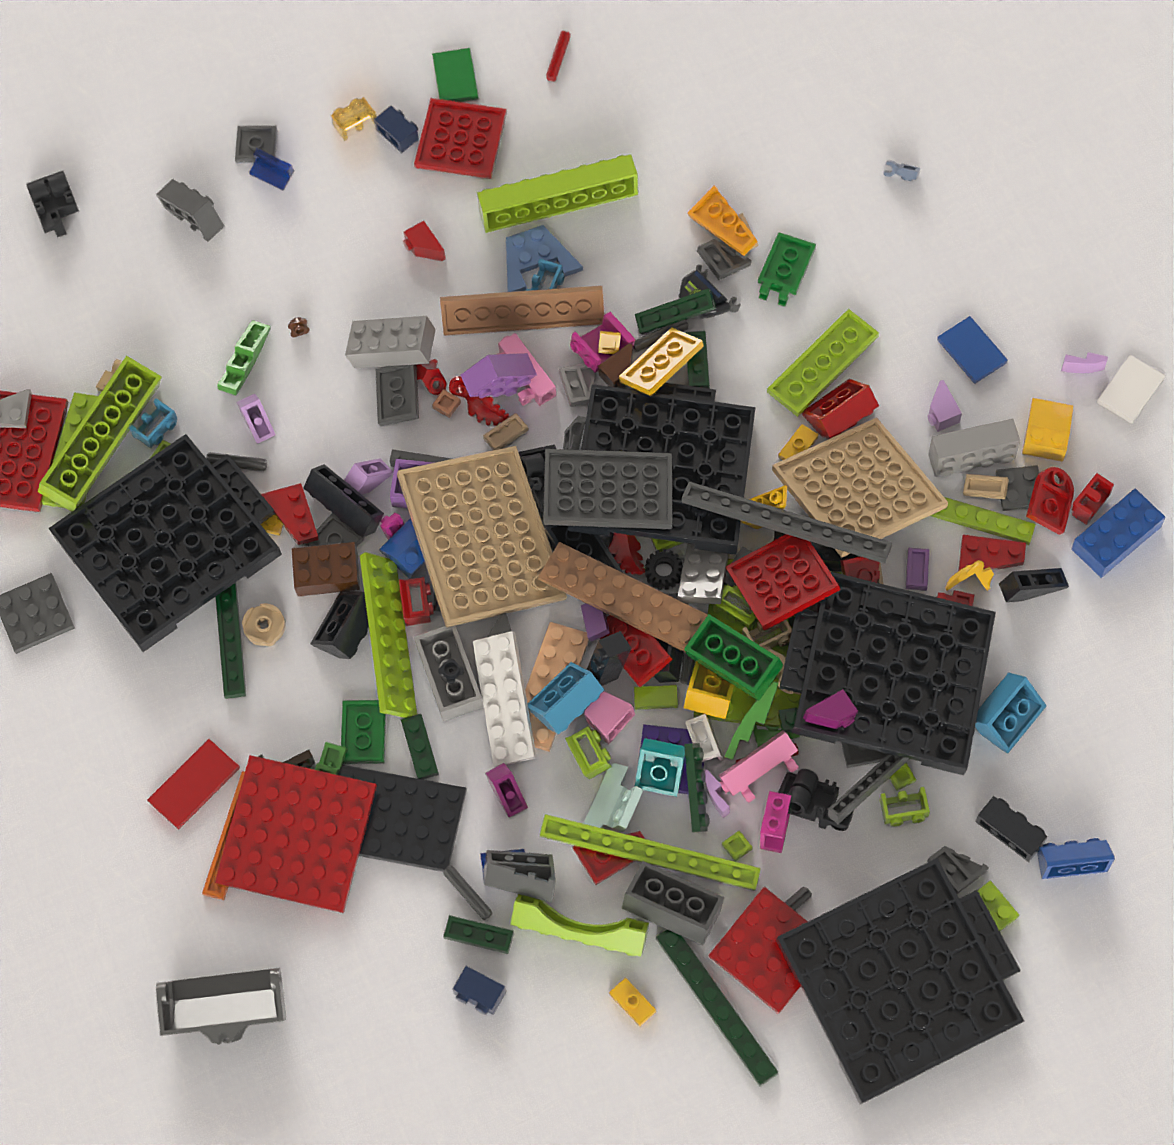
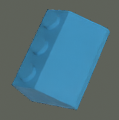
[527,662,604,734]
[975,673,1047,753]

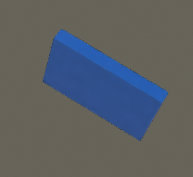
[937,316,1008,384]

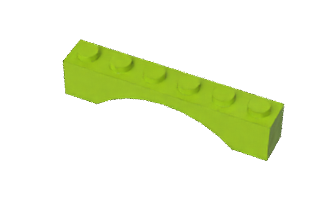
[511,894,649,957]

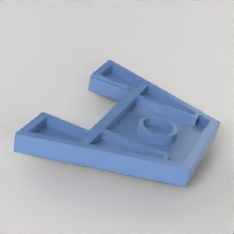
[506,225,583,292]

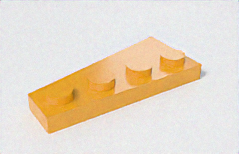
[687,185,757,256]

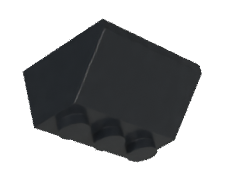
[310,591,369,659]

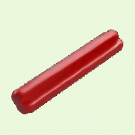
[546,30,570,82]

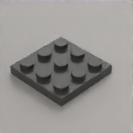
[0,573,75,654]

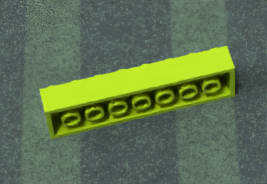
[477,154,638,233]
[38,355,162,512]

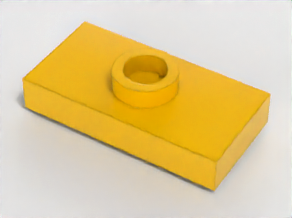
[778,424,819,460]
[609,977,656,1027]

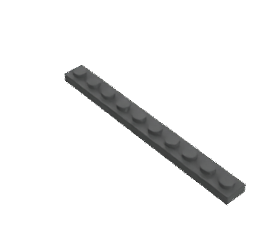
[682,482,892,564]

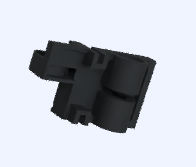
[26,170,79,238]
[518,444,556,512]
[778,769,854,831]

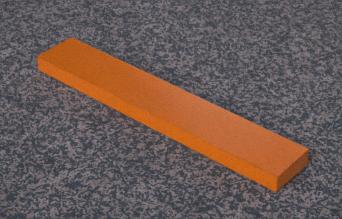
[202,771,245,900]

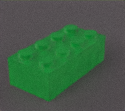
[684,614,784,701]

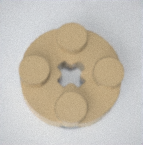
[242,603,285,646]

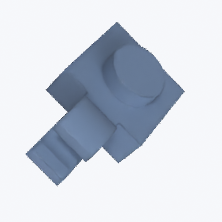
[883,160,921,181]

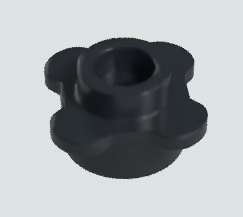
[438,659,464,684]

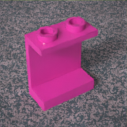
[570,312,635,373]
[760,791,791,853]

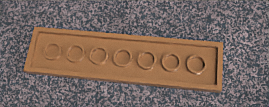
[440,286,604,335]
[538,542,708,652]

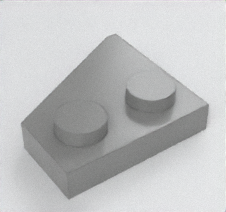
[559,363,596,407]
[0,389,32,428]

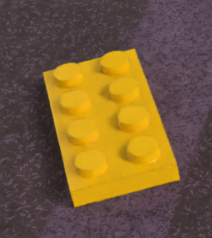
[619,327,704,396]

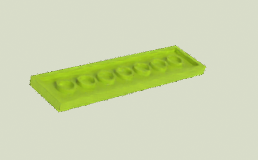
[360,552,417,718]

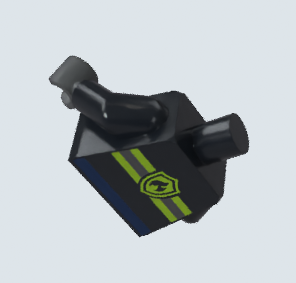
[678,265,741,320]

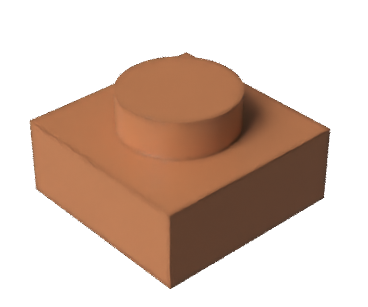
[432,389,461,418]

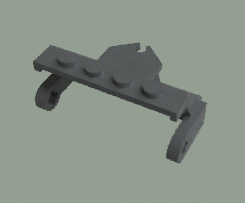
[156,968,286,1045]

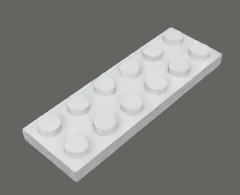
[473,631,537,767]

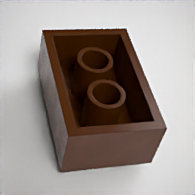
[292,542,360,597]

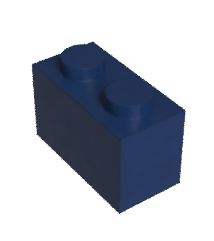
[374,105,419,153]
[453,966,507,1015]

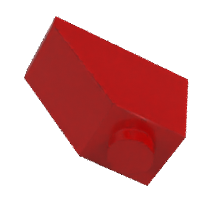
[403,221,446,261]

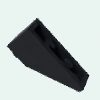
[999,568,1069,602]

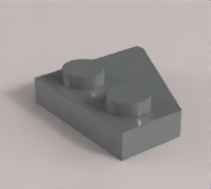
[697,239,752,280]
[927,846,989,894]

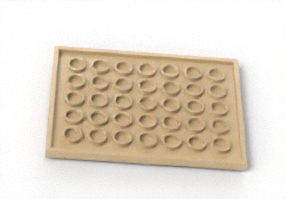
[397,446,567,628]

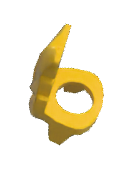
[945,560,994,591]

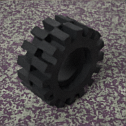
[645,549,683,590]

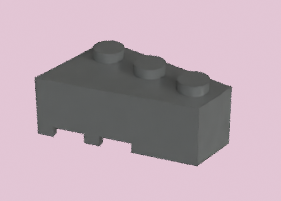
[156,179,224,242]
[483,850,556,903]

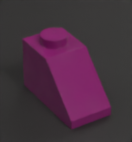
[803,690,858,729]
[485,763,528,818]

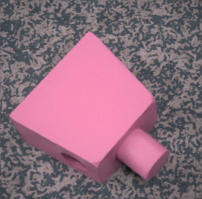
[583,691,635,744]

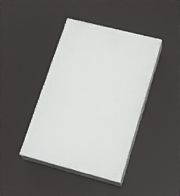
[1097,355,1166,424]

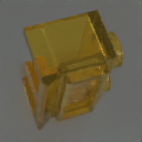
[331,97,376,141]

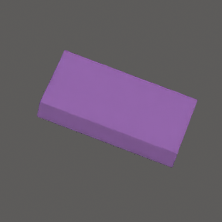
[905,548,929,591]
[580,603,610,642]

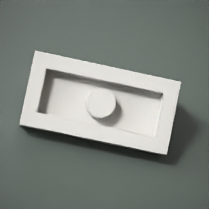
[685,714,724,762]

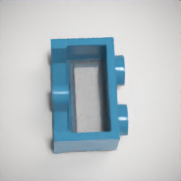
[526,258,565,291]
[129,398,177,448]

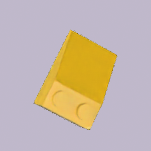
[1022,398,1073,462]
[683,662,734,719]

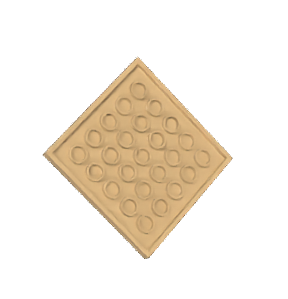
[772,418,948,557]

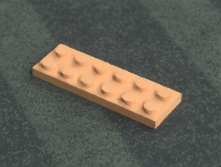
[525,622,589,752]

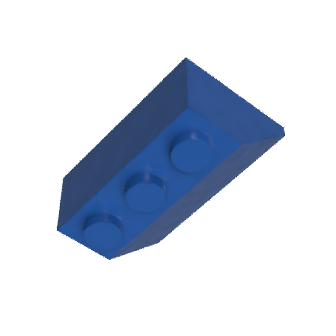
[379,518,425,579]
[1037,838,1115,879]

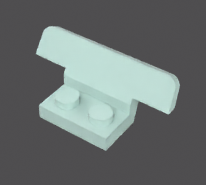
[583,763,643,833]

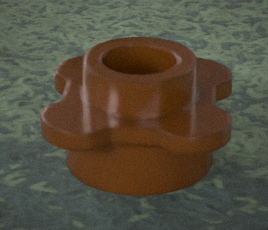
[288,317,310,338]

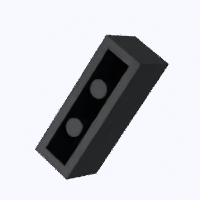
[586,631,631,686]
[975,796,1048,862]

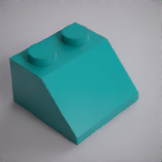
[634,738,686,797]

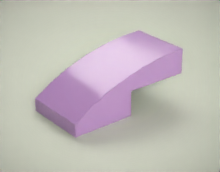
[1061,352,1108,373]
[705,770,730,818]

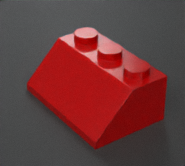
[802,379,879,439]

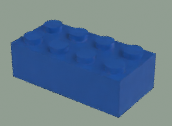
[1071,488,1165,578]

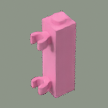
[498,333,556,406]
[718,731,799,803]

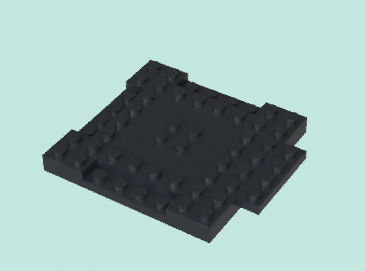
[568,382,756,555]
[48,434,282,652]
[779,571,996,775]
[776,858,1024,1105]

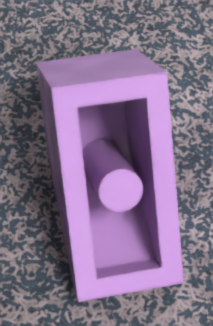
[927,380,962,431]
[236,393,276,444]
[344,458,393,494]

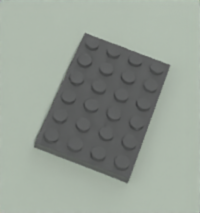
[543,449,672,529]

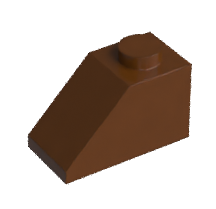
[598,343,633,388]

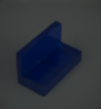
[249,148,294,191]

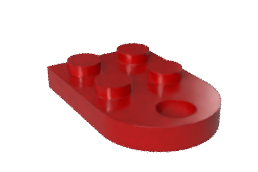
[1026,467,1074,535]

